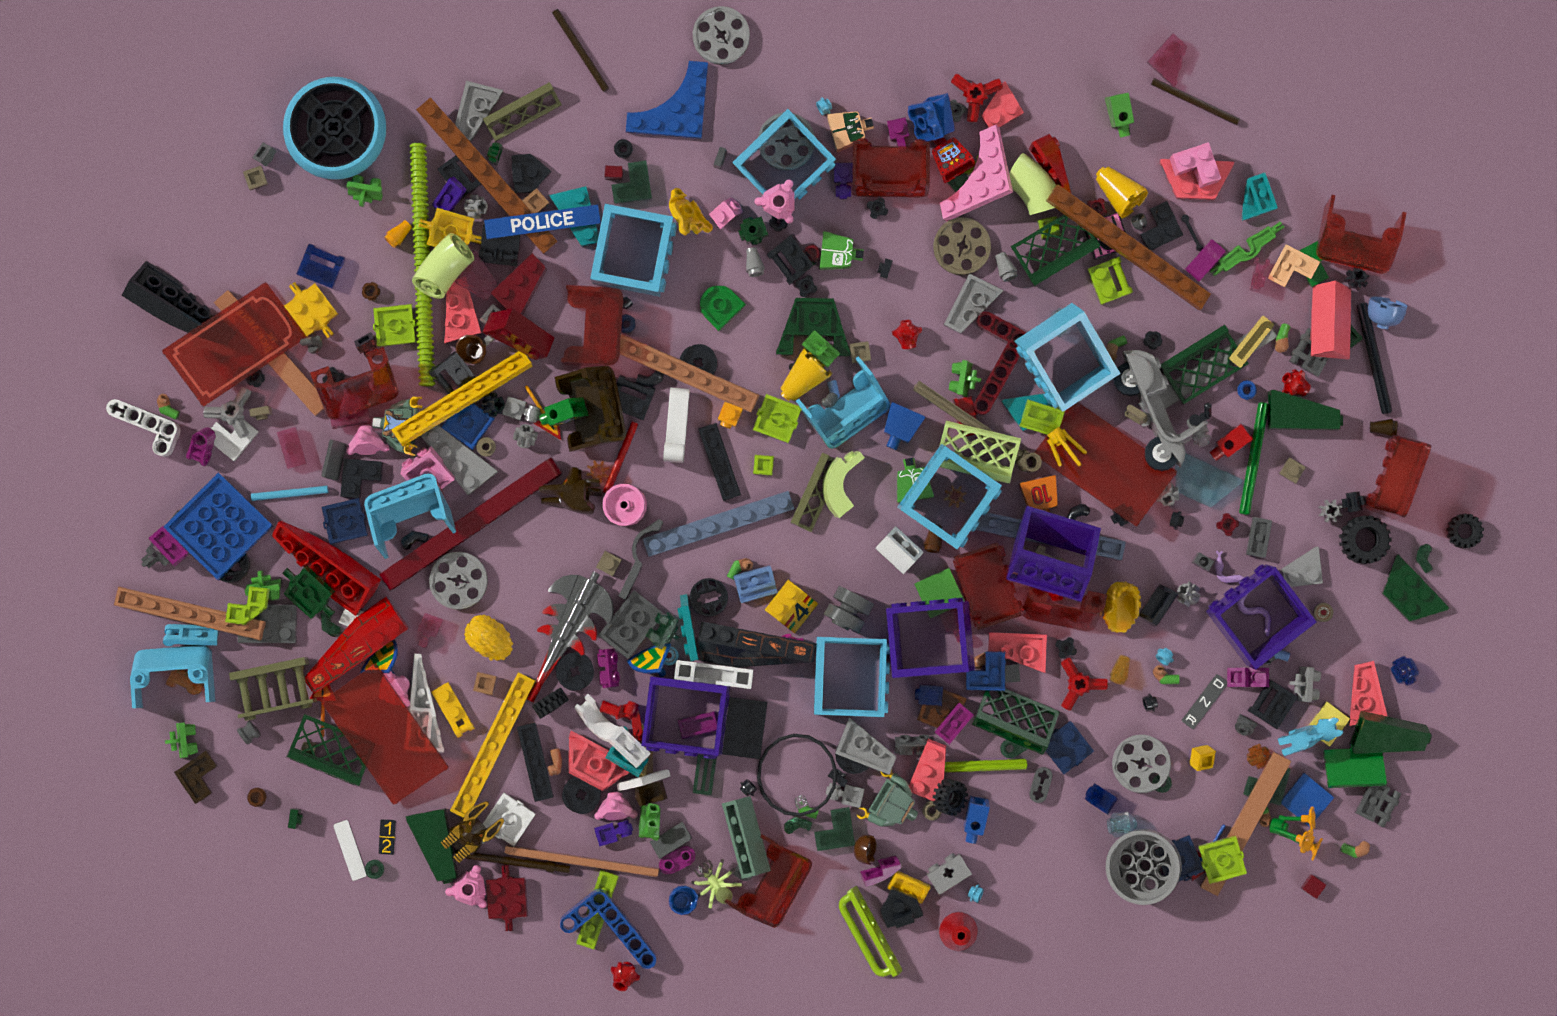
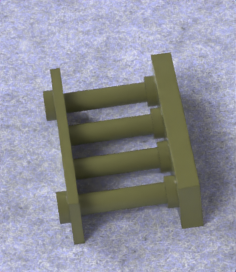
[229,657,317,721]

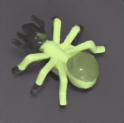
[691,859,742,909]

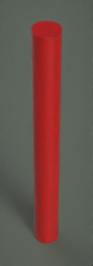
[603,421,639,493]

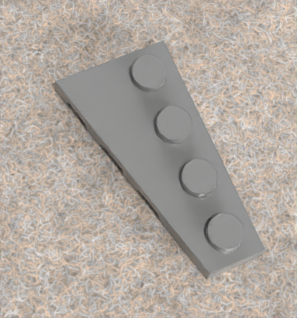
[421,425,498,495]

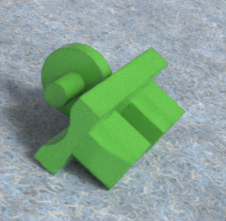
[347,175,383,207]
[801,330,840,368]
[949,360,982,397]
[244,571,282,600]
[165,722,198,758]
[639,803,661,841]

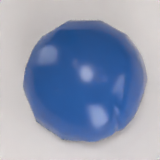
[669,885,699,915]

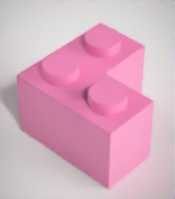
[1169,142,1221,188]

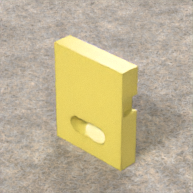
[1308,702,1350,747]

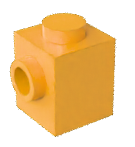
[718,402,743,429]

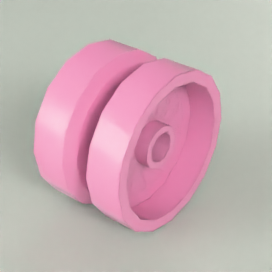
[603,484,647,526]

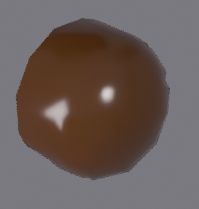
[456,335,487,364]
[853,834,877,865]

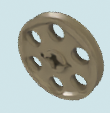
[933,217,991,275]

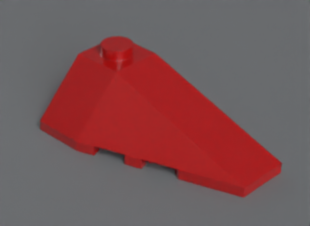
[1029,134,1071,193]

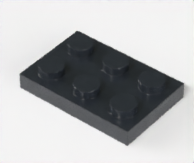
[722,697,768,759]

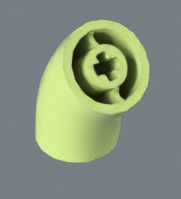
[1009,153,1056,215]
[412,233,474,299]

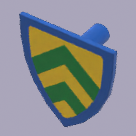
[360,639,398,674]
[627,643,671,677]

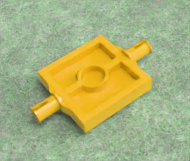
[418,208,482,247]
[284,282,339,339]

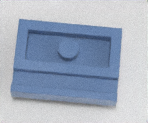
[733,565,778,603]

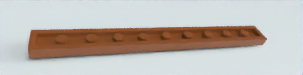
[416,97,558,254]
[1046,184,1211,310]

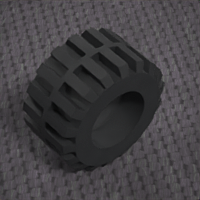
[1339,515,1392,564]

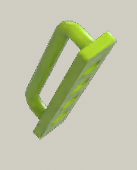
[839,886,903,977]

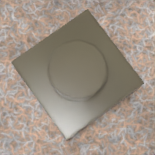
[243,166,268,191]
[849,341,871,363]
[249,406,273,421]
[1279,457,1306,484]
[596,551,622,577]

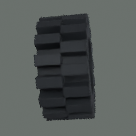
[1446,513,1484,549]
[532,687,569,719]
[932,779,968,816]

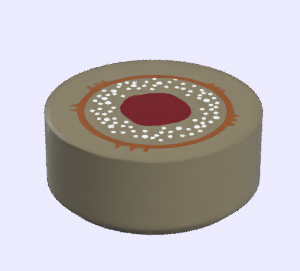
[1313,603,1333,622]

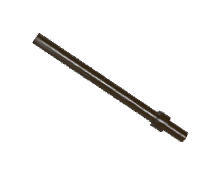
[455,849,570,874]

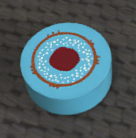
[664,646,679,665]

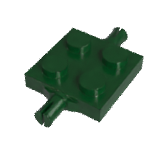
[282,566,335,619]

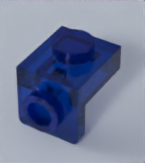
[915,685,943,706]
[1085,783,1118,815]

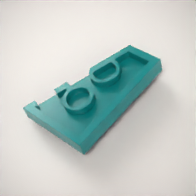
[549,186,599,247]
[677,594,698,661]

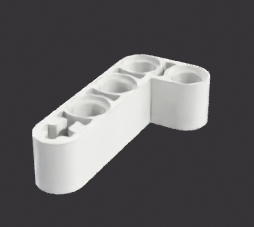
[663,387,690,463]
[106,399,181,457]

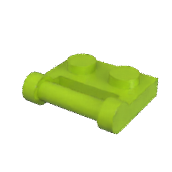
[1087,257,1133,305]

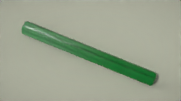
[1239,402,1269,515]

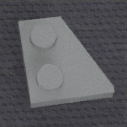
[1281,547,1323,587]

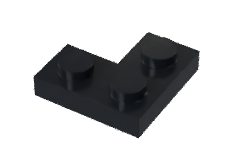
[1140,201,1183,251]
[340,458,383,498]

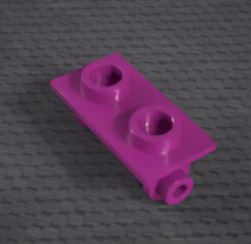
[597,648,620,688]

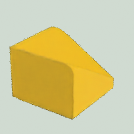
[1190,745,1216,771]

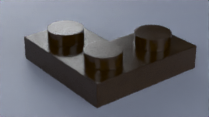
[174,750,218,804]

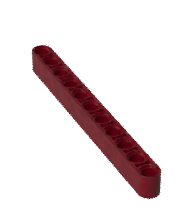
[379,457,563,591]

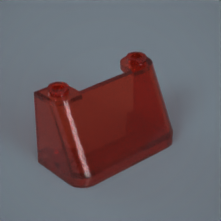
[852,138,930,198]

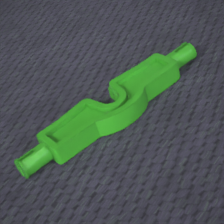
[1209,221,1284,277]

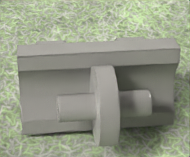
[1289,666,1321,702]

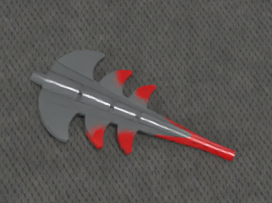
[527,571,614,703]

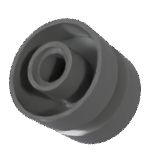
[824,586,874,633]

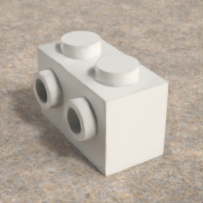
[876,526,924,574]

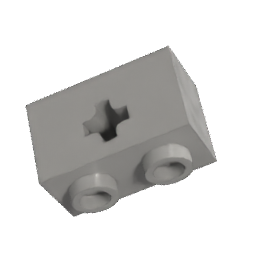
[926,853,972,895]

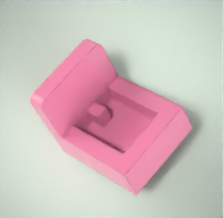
[709,197,743,229]

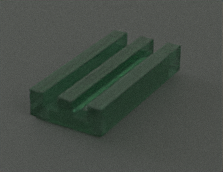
[693,755,717,796]

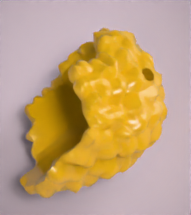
[1102,581,1141,633]
[464,615,513,661]

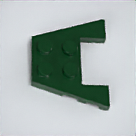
[776,298,851,357]

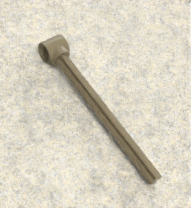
[913,381,1042,472]

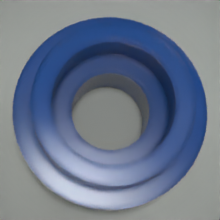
[1237,381,1257,400]

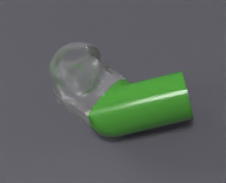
[795,795,819,819]

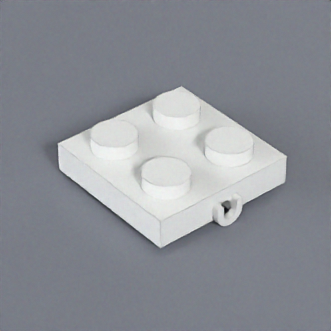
[483,793,536,846]

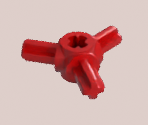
[951,74,1003,123]
[1061,658,1108,711]

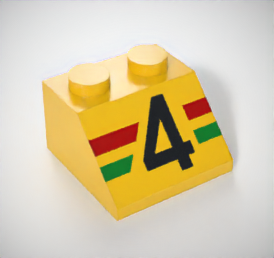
[765,580,818,634]

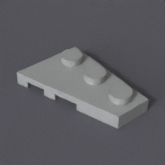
[455,81,504,142]
[944,274,1004,334]
[835,717,896,775]

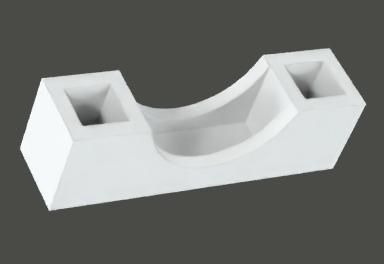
[674,660,753,689]

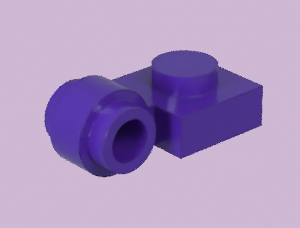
[834,163,854,199]
[594,820,633,847]

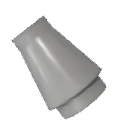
[746,247,765,277]
[995,252,1018,282]

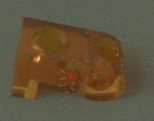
[165,669,205,695]

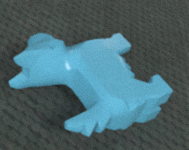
[1278,717,1343,756]

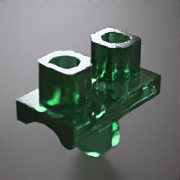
[646,612,680,650]

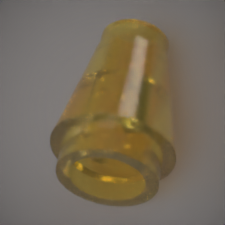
[1109,655,1130,685]

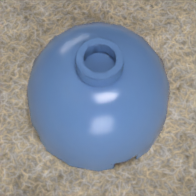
[1368,297,1407,329]

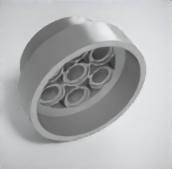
[1106,829,1182,905]

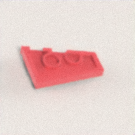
[444,278,482,344]
[988,632,1047,673]
[1349,661,1387,726]
[909,739,946,801]

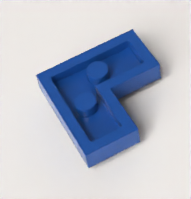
[966,651,1005,691]

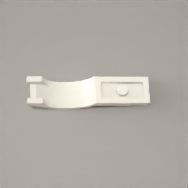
[574,694,651,769]

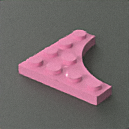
[940,125,1013,222]

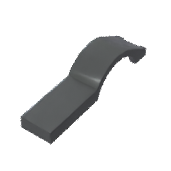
[619,519,664,600]

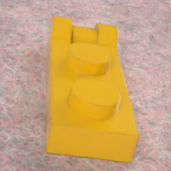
[431,682,475,738]

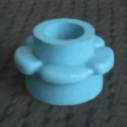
[816,97,832,116]
[1156,648,1174,666]
[968,884,984,903]

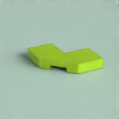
[225,586,270,625]

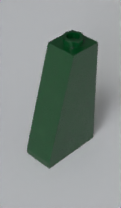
[1268,390,1343,431]
[1349,711,1432,754]
[405,808,458,884]

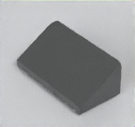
[321,439,347,481]
[650,821,692,859]

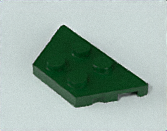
[1382,554,1449,622]

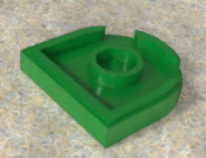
[700,285,746,331]

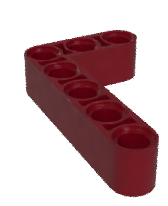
[974,312,1026,416]

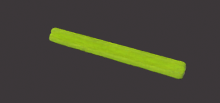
[945,759,1027,773]

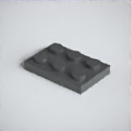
[598,590,664,659]
[238,604,297,643]

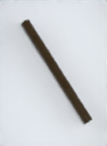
[552,9,609,92]
[1151,78,1240,125]

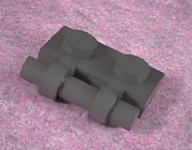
[1289,328,1329,377]
[1355,786,1401,828]

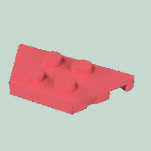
[1160,159,1234,200]
[569,731,630,791]

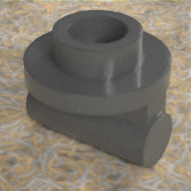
[300,335,323,354]
[1235,714,1257,736]

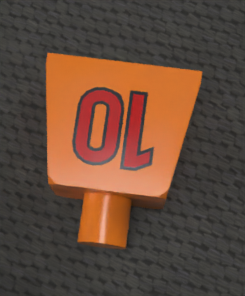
[1018,475,1058,512]

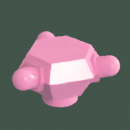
[754,179,795,224]
[346,425,389,455]
[379,671,410,708]
[594,792,638,821]
[445,865,487,908]

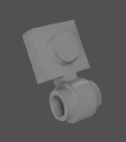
[502,396,541,423]
[825,783,864,808]

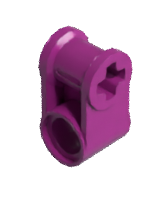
[186,427,216,467]

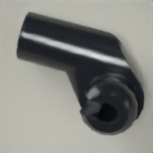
[636,370,664,387]
[401,531,429,550]

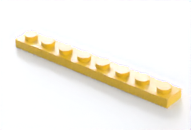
[391,351,532,447]
[450,672,536,817]

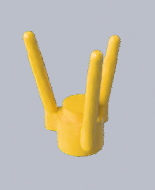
[1047,426,1087,467]

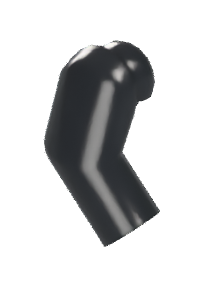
[1067,504,1090,520]

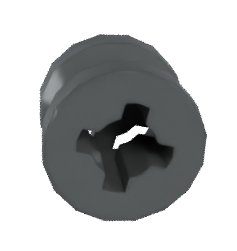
[237,721,261,745]

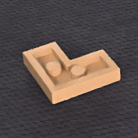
[1268,244,1320,287]

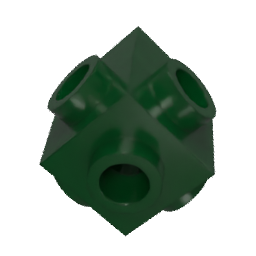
[738,216,768,246]

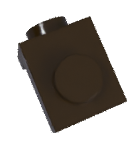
[634,780,668,807]

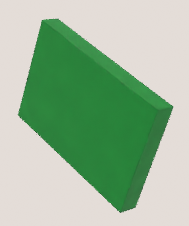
[1323,749,1387,788]

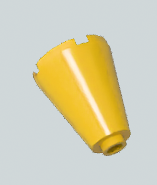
[1096,166,1148,218]
[780,348,833,401]

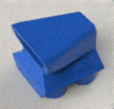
[908,93,955,142]

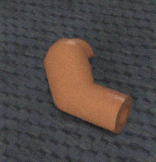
[548,748,562,776]

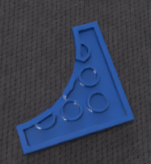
[626,61,708,139]

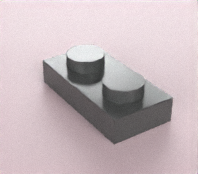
[1245,517,1272,558]

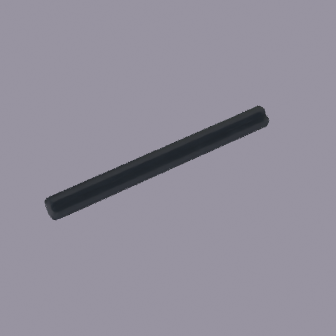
[1357,302,1393,414]

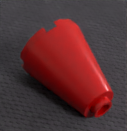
[939,912,978,951]

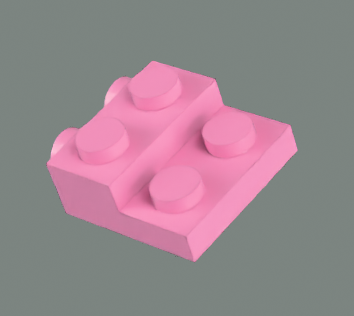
[400,446,455,489]

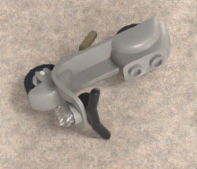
[1113,350,1212,471]

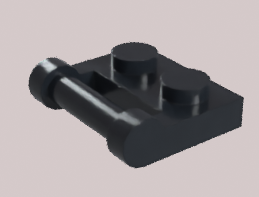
[438,155,481,200]
[767,234,816,285]
[428,351,476,394]
[617,375,656,421]
[1247,679,1298,729]

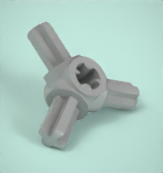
[203,387,252,439]

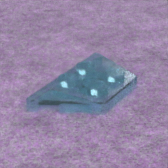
[1174,453,1243,507]

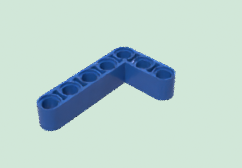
[560,888,656,969]

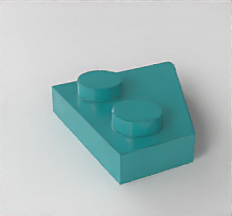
[1001,394,1052,432]

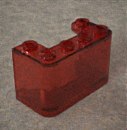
[952,542,1024,630]

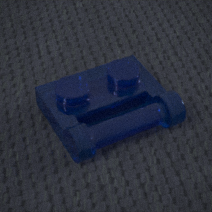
[296,243,345,289]

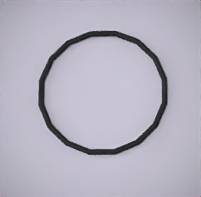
[757,733,837,817]

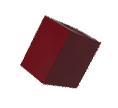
[605,165,623,180]
[1301,874,1326,899]

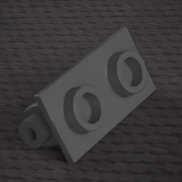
[895,734,934,755]

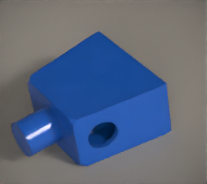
[884,402,925,451]
[963,795,990,844]

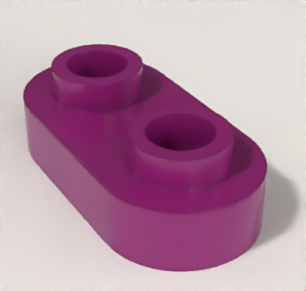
[659,846,696,875]

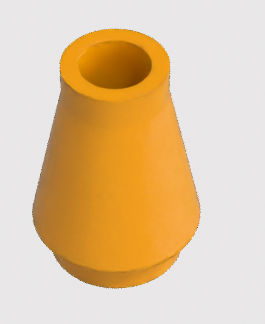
[384,220,412,248]

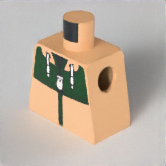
[827,111,874,152]

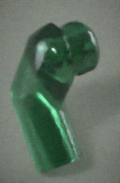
[1416,544,1433,573]
[320,612,341,637]
[784,816,813,834]

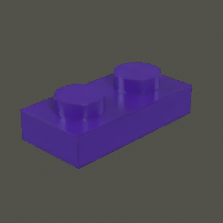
[432,177,467,212]

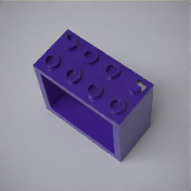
[1006,506,1101,602]
[1206,564,1316,670]
[886,598,975,678]
[641,676,731,759]

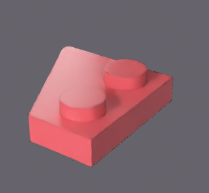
[981,82,1024,128]

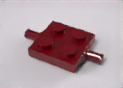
[486,865,528,931]

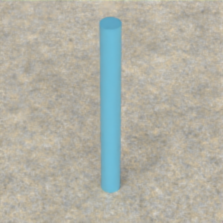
[251,485,329,501]

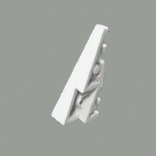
[404,654,444,754]

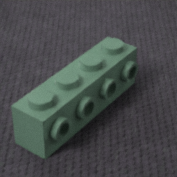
[722,796,771,879]

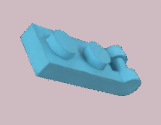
[163,624,219,646]

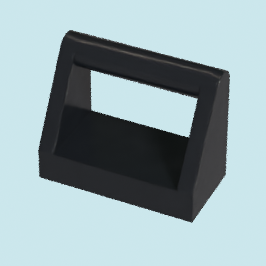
[1139,584,1178,627]

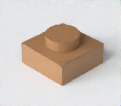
[522,188,550,213]
[473,672,497,695]

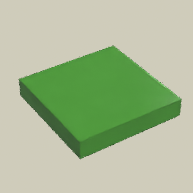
[914,568,964,619]

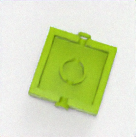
[373,304,416,347]
[753,394,801,444]
[1198,835,1247,884]

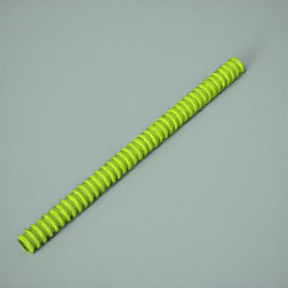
[409,143,436,387]

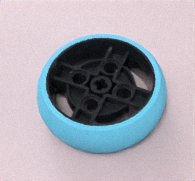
[283,77,386,180]

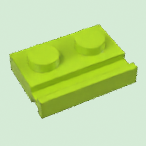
[1019,399,1065,434]

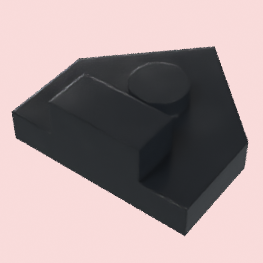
[511,154,551,194]
[880,886,924,928]

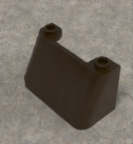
[554,366,626,452]

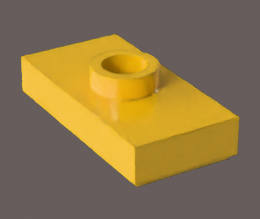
[887,871,931,904]

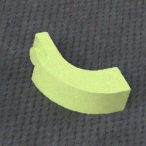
[822,451,865,518]

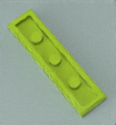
[576,870,619,950]

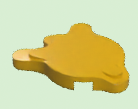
[669,188,713,236]

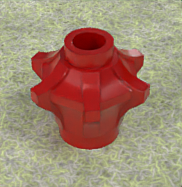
[892,320,922,349]
[1282,369,1311,397]
[610,962,640,991]

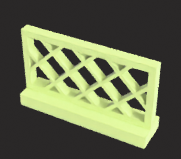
[940,421,1021,484]

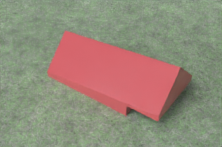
[1310,280,1351,359]

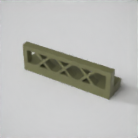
[483,82,562,142]
[791,452,834,532]

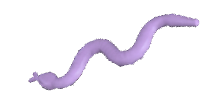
[1214,551,1271,636]

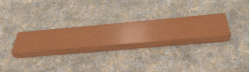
[214,290,330,416]
[612,333,760,413]
[114,587,266,640]
[1200,751,1291,896]
[505,845,659,877]

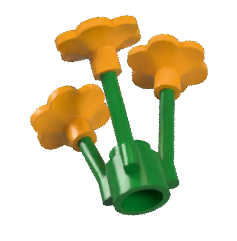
[1270,807,1323,861]

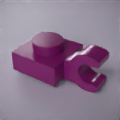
[887,117,909,153]

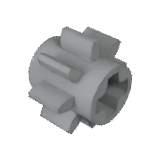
[464,195,488,219]
[513,424,538,448]
[1156,482,1179,506]
[1318,500,1342,522]
[1177,581,1201,607]

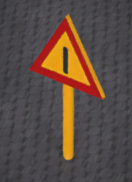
[525,385,561,440]

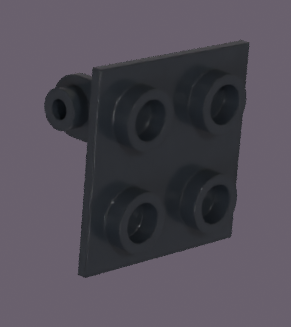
[479,224,520,266]

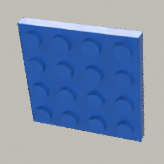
[164,472,273,581]

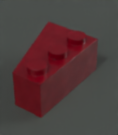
[491,253,547,315]
[482,308,555,360]

